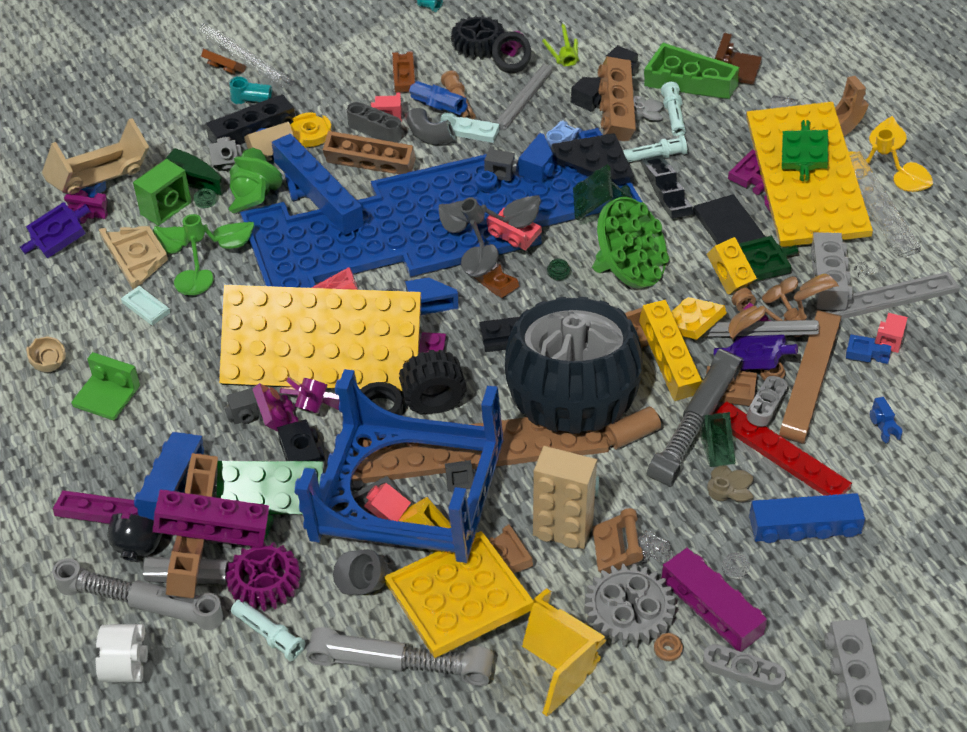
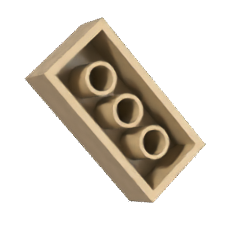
[533,446,597,549]

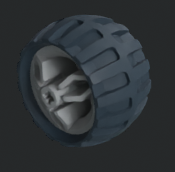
[505,296,643,433]

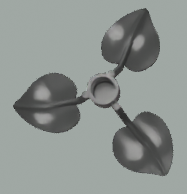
[439,196,541,278]

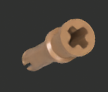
[441,70,476,120]

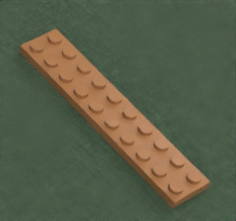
[352,417,609,483]

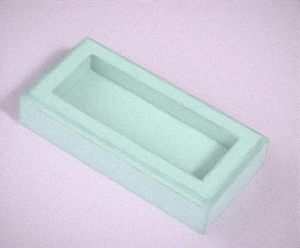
[121,286,170,326]

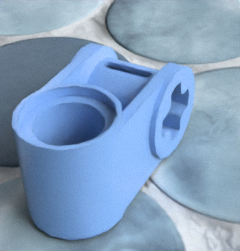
[546,120,583,151]

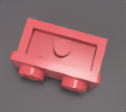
[486,208,542,251]

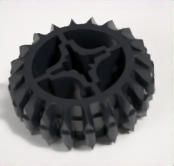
[451,15,505,60]

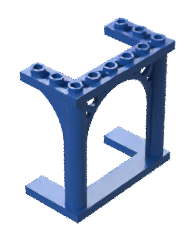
[295,369,504,563]

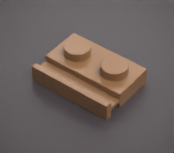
[706,366,757,406]

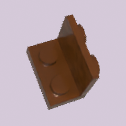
[715,33,762,84]

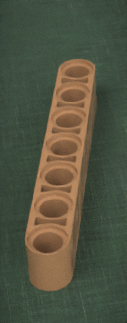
[779,310,842,444]

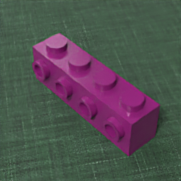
[153,489,269,548]
[661,547,767,652]

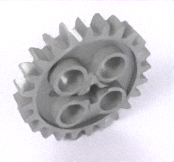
[584,564,675,647]

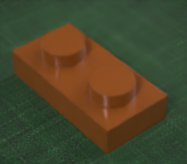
[201,49,247,74]

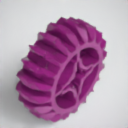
[226,542,301,612]

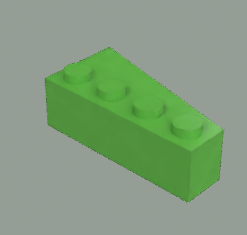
[644,43,739,99]

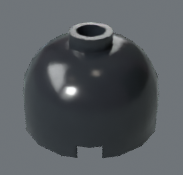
[107,513,163,561]

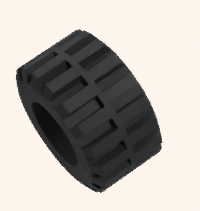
[399,350,467,415]

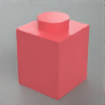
[364,483,411,521]

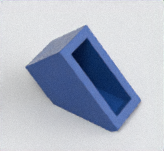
[518,133,554,184]
[405,277,459,315]

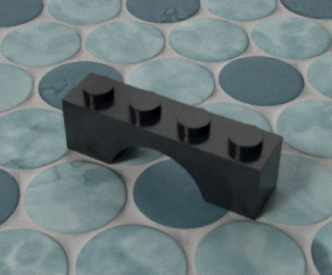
[571,45,639,112]

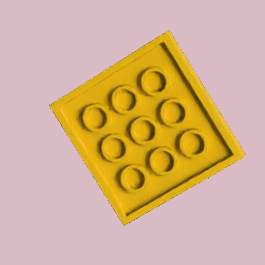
[384,531,534,658]

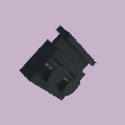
[479,317,520,352]

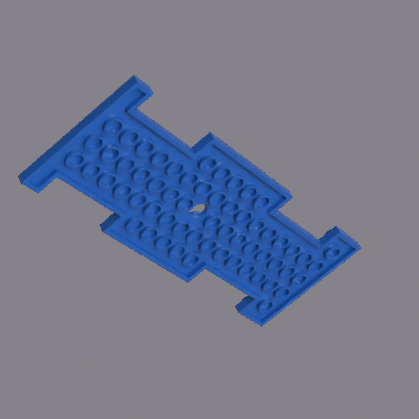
[240,128,642,288]

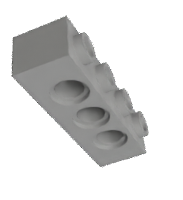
[811,232,852,310]
[824,619,891,732]

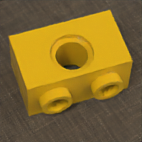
[706,237,757,295]

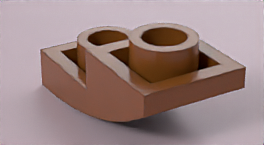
[474,263,519,298]

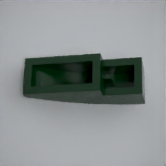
[165,148,224,196]

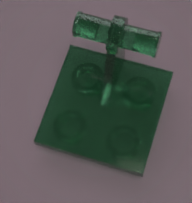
[573,164,633,221]

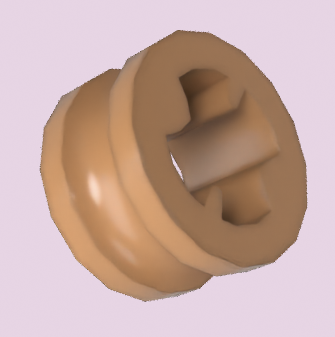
[731,288,756,312]

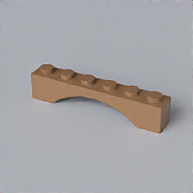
[166,453,218,598]

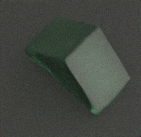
[701,412,736,467]

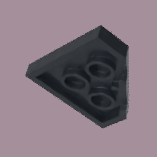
[552,133,634,186]

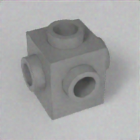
[209,137,242,170]

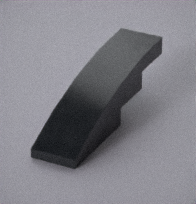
[641,156,693,219]

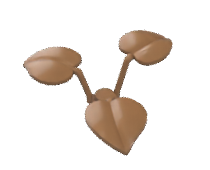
[729,274,839,340]

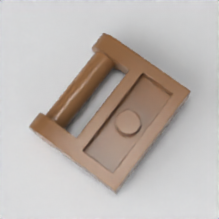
[592,508,643,574]

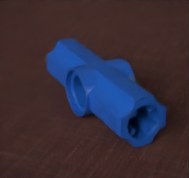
[409,81,468,115]

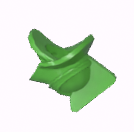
[228,148,283,214]

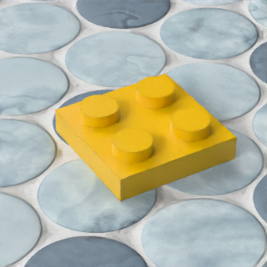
[671,297,727,340]

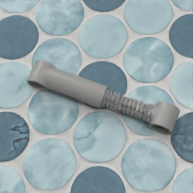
[52,558,224,631]
[306,627,494,686]

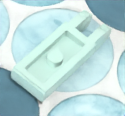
[440,113,499,143]

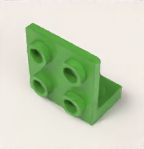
[71,352,140,420]

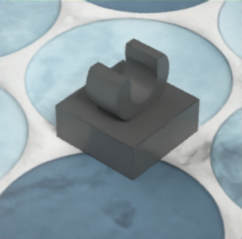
[445,460,473,491]

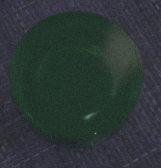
[194,189,217,208]

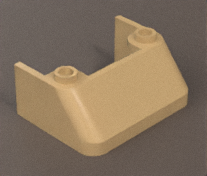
[42,118,149,195]

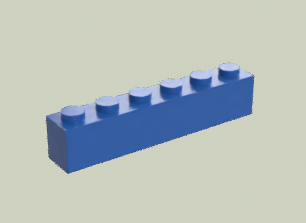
[272,133,364,235]

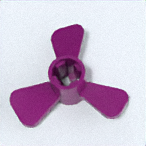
[279,376,340,414]

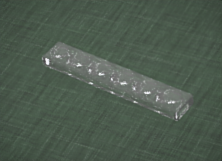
[200,23,294,88]

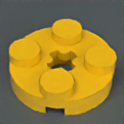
[289,112,332,148]

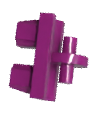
[64,190,108,224]

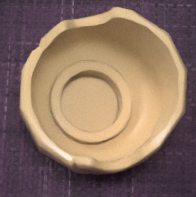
[26,336,66,373]

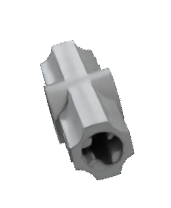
[143,557,229,585]

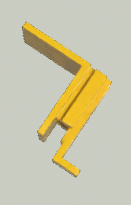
[522,588,606,717]

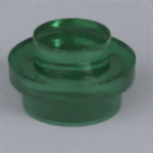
[547,258,570,280]

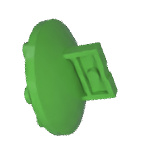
[592,197,669,289]

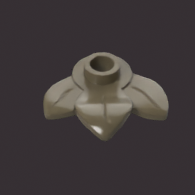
[707,465,754,502]

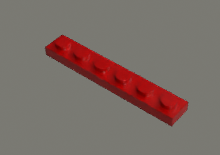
[710,401,852,496]

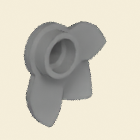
[633,96,664,120]

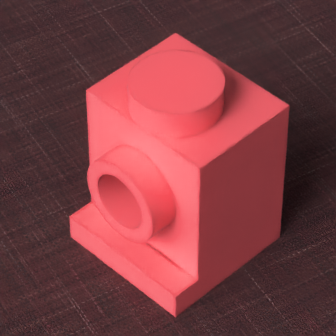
[371,93,402,122]
[875,313,908,353]

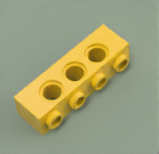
[639,300,702,401]

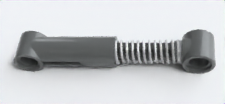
[646,349,744,487]

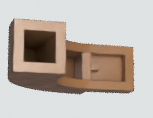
[835,76,869,136]

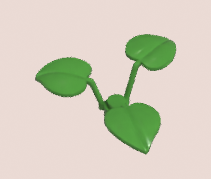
[153,214,254,295]

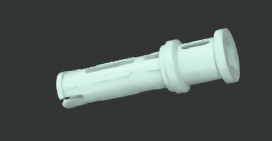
[661,82,686,136]
[623,135,687,163]
[231,600,306,661]

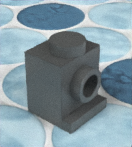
[484,146,518,181]
[224,387,263,424]

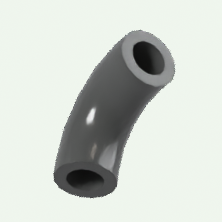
[406,108,455,145]

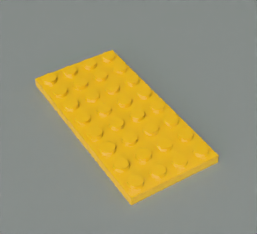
[746,101,873,247]
[219,285,421,391]

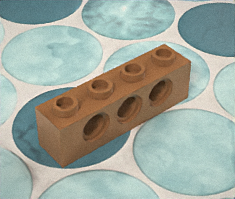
[598,56,636,141]
[323,131,416,175]

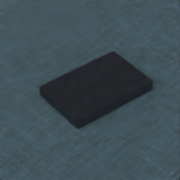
[693,194,766,245]

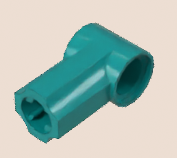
[229,76,272,104]

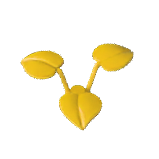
[849,116,933,192]

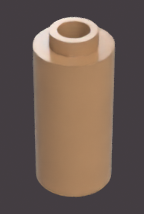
[602,406,661,450]

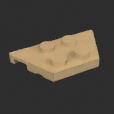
[99,226,168,290]

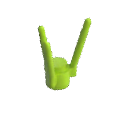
[542,24,579,67]

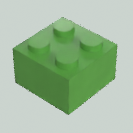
[133,159,192,226]

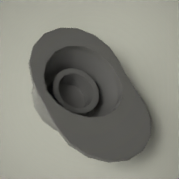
[333,549,393,595]

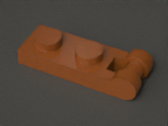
[392,51,415,92]

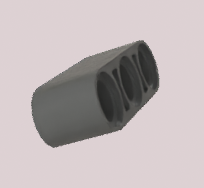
[347,102,402,143]

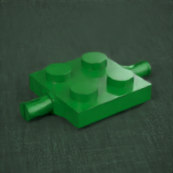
[782,120,828,181]

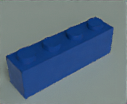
[134,432,204,520]
[749,493,865,543]

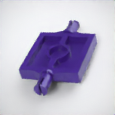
[19,202,91,259]
[714,334,798,371]

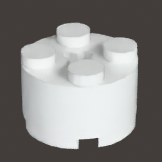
[96,624,148,683]

